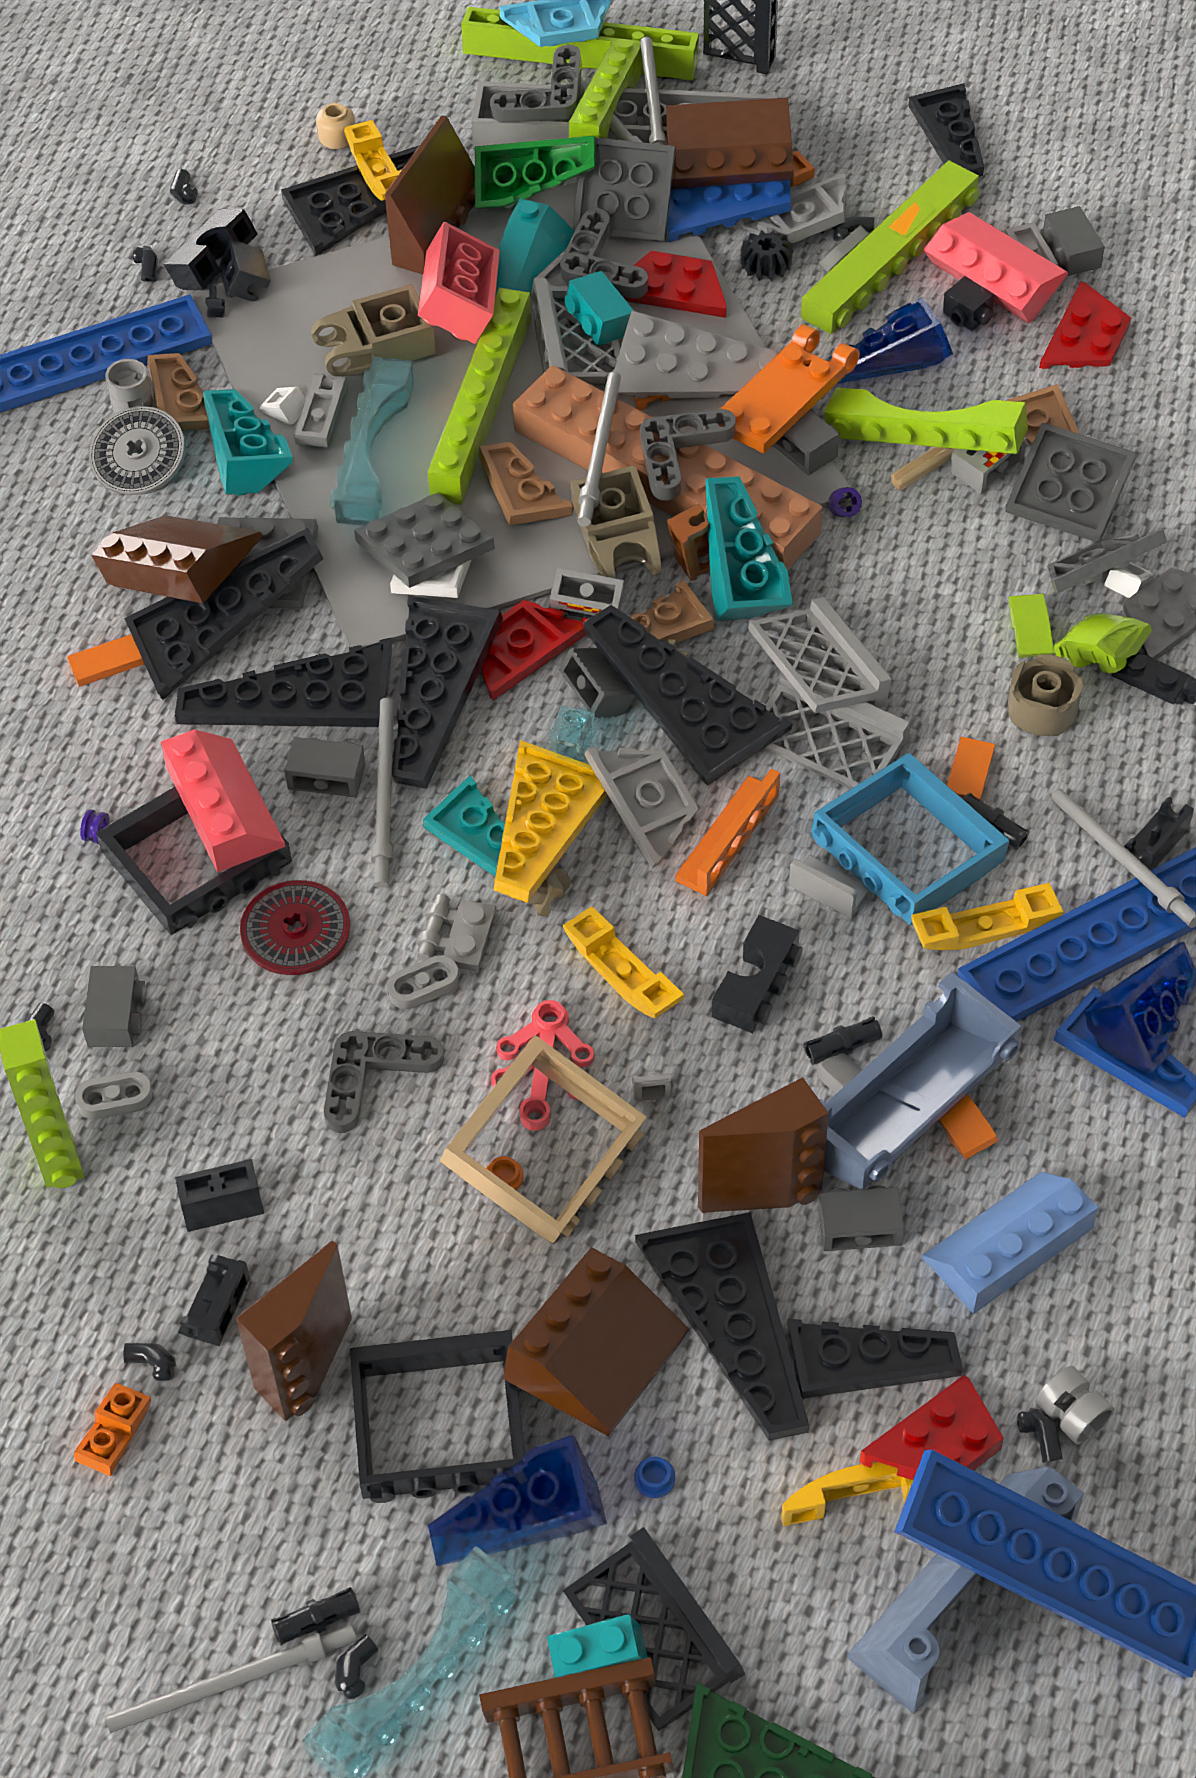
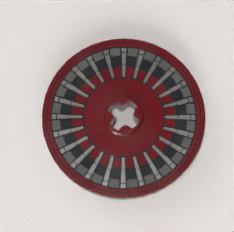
[240,880,351,975]

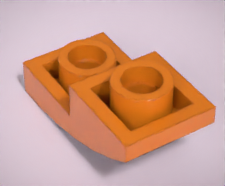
[938,1094,998,1160]
[74,1382,151,1476]

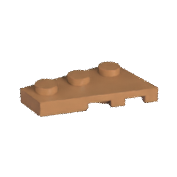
[147,353,210,431]
[1005,384,1080,446]
[478,442,573,525]
[630,580,714,643]

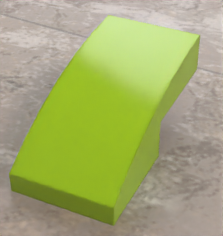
[1008,594,1054,658]

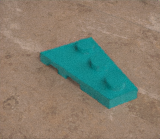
[423,775,505,877]

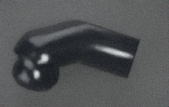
[832,216,874,240]
[335,1634,379,1699]

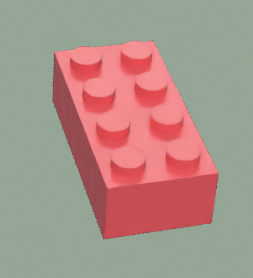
[418,222,500,344]

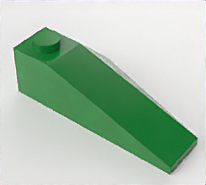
[475,136,596,209]

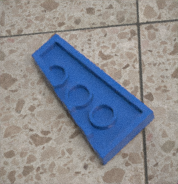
[668,180,791,242]
[1054,987,1196,1118]

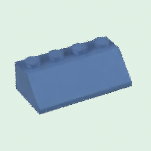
[922,1172,1098,1314]

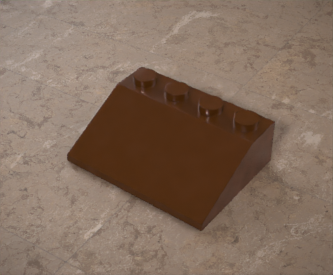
[666,97,794,190]
[385,115,475,275]
[91,515,263,603]
[698,1077,829,1213]
[236,1240,352,1422]
[503,1247,689,1437]

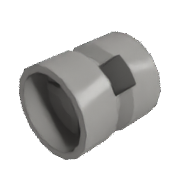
[105,359,153,413]
[1035,1366,1115,1445]

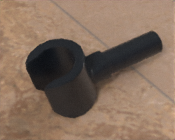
[205,283,225,318]

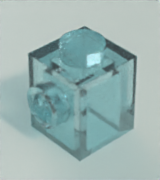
[549,705,596,763]

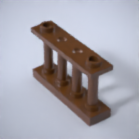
[479,1657,674,1778]

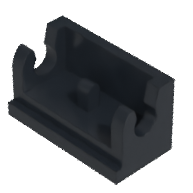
[219,239,271,301]
[1124,797,1194,870]
[175,1159,264,1232]
[178,1255,250,1346]

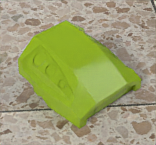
[1053,613,1152,673]

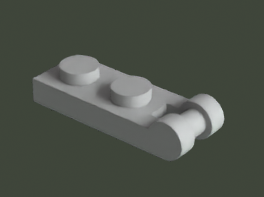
[294,373,348,448]

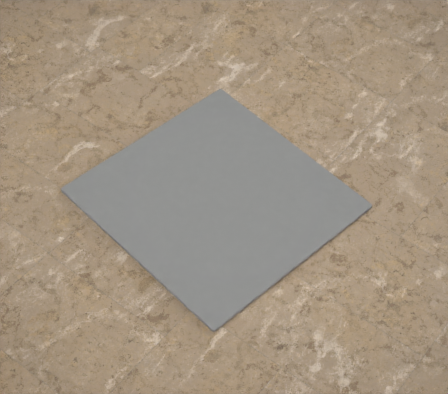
[192,182,850,649]

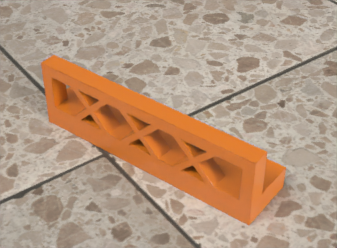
[675,769,780,896]

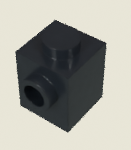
[943,276,994,331]

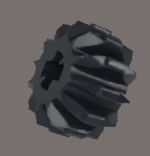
[740,230,793,282]

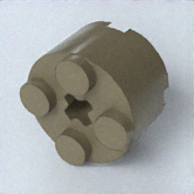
[1008,654,1083,736]

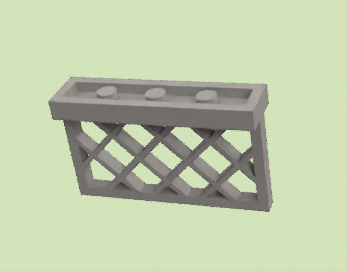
[530,278,620,384]
[748,597,892,714]
[763,671,910,789]

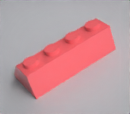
[924,212,1068,323]
[161,729,285,873]

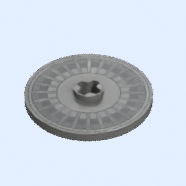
[89,406,186,495]

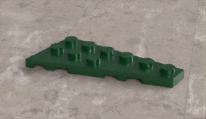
[682,1682,875,1778]

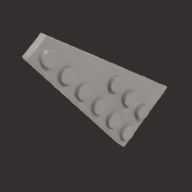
[613,311,779,399]

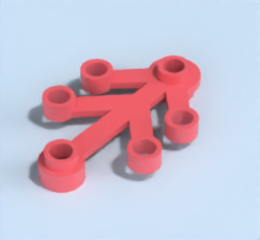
[491,1000,594,1131]

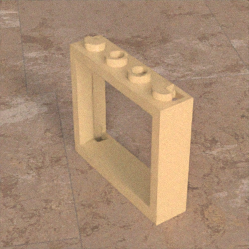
[440,1035,647,1244]

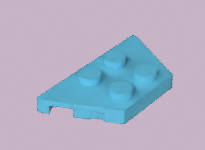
[500,0,612,47]

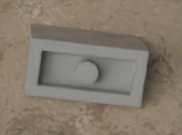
[789,855,870,918]

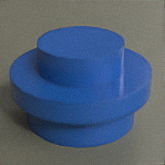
[634,1457,676,1498]

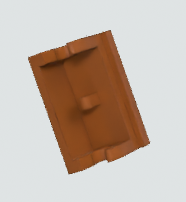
[667,503,710,581]

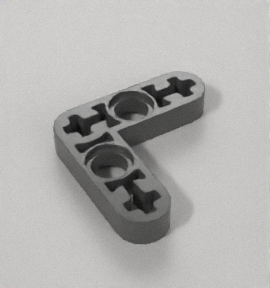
[490,45,582,122]
[560,208,648,299]
[640,409,736,500]
[324,1031,444,1133]

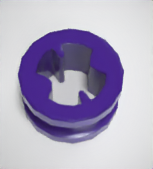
[829,487,862,517]
[80,809,109,844]

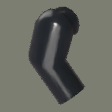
[170,169,198,205]
[133,245,158,282]
[27,1002,55,1052]
[123,1343,177,1381]
[1017,1408,1063,1463]

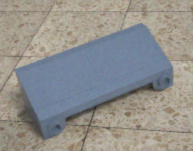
[819,972,1022,1190]
[847,1466,1084,1714]

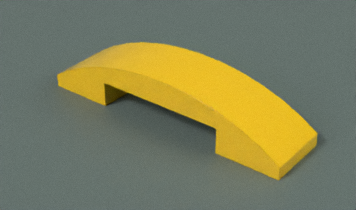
[344,120,402,200]
[911,882,1063,950]
[563,906,685,1019]
[781,1462,913,1526]

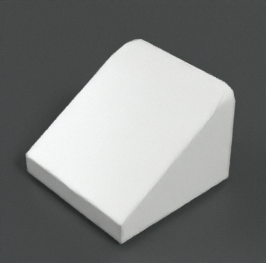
[259,387,306,425]
[1104,562,1153,598]

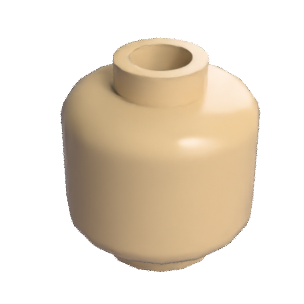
[316,103,356,149]

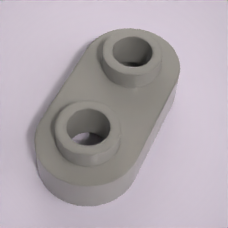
[819,225,869,273]
[387,955,459,1009]
[74,1071,153,1119]

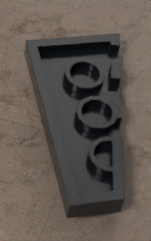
[908,83,984,177]
[787,1319,963,1399]

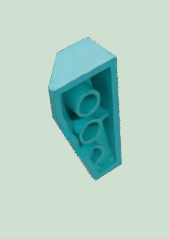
[495,198,575,297]
[203,389,293,496]
[705,476,793,621]

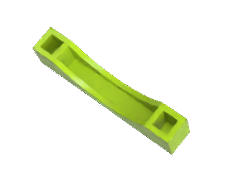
[569,39,641,139]
[824,387,1028,454]
[0,1019,84,1188]

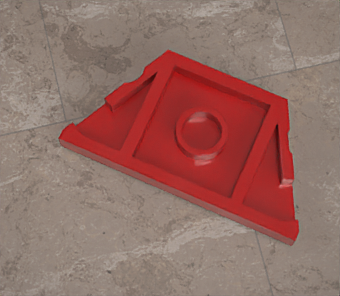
[619,251,727,318]
[1039,281,1131,369]
[481,600,588,701]
[859,1375,1004,1480]

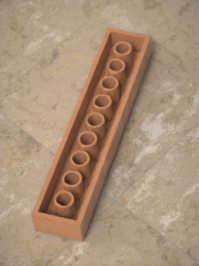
[513,365,823,570]

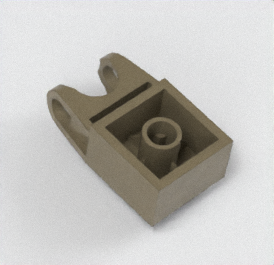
[311,284,436,376]
[570,465,662,578]

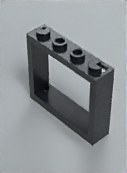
[96,786,292,935]
[350,1330,528,1503]

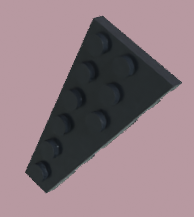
[281,145,420,256]
[124,527,324,700]
[392,595,503,789]
[582,605,793,786]
[174,637,392,727]
[635,1212,809,1441]

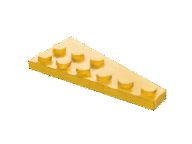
[494,740,607,903]

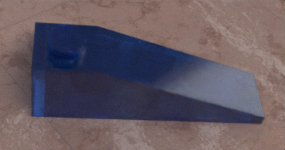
[826,296,953,384]
[1084,942,1196,1074]
[428,1435,607,1566]

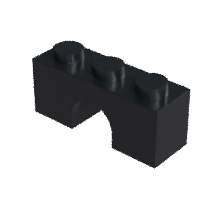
[163,208,258,290]
[712,915,803,1034]

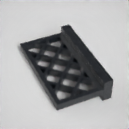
[703,0,778,75]
[563,1527,745,1731]

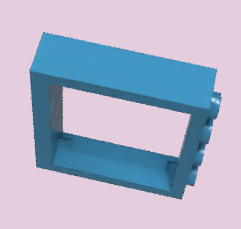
[811,753,1010,926]

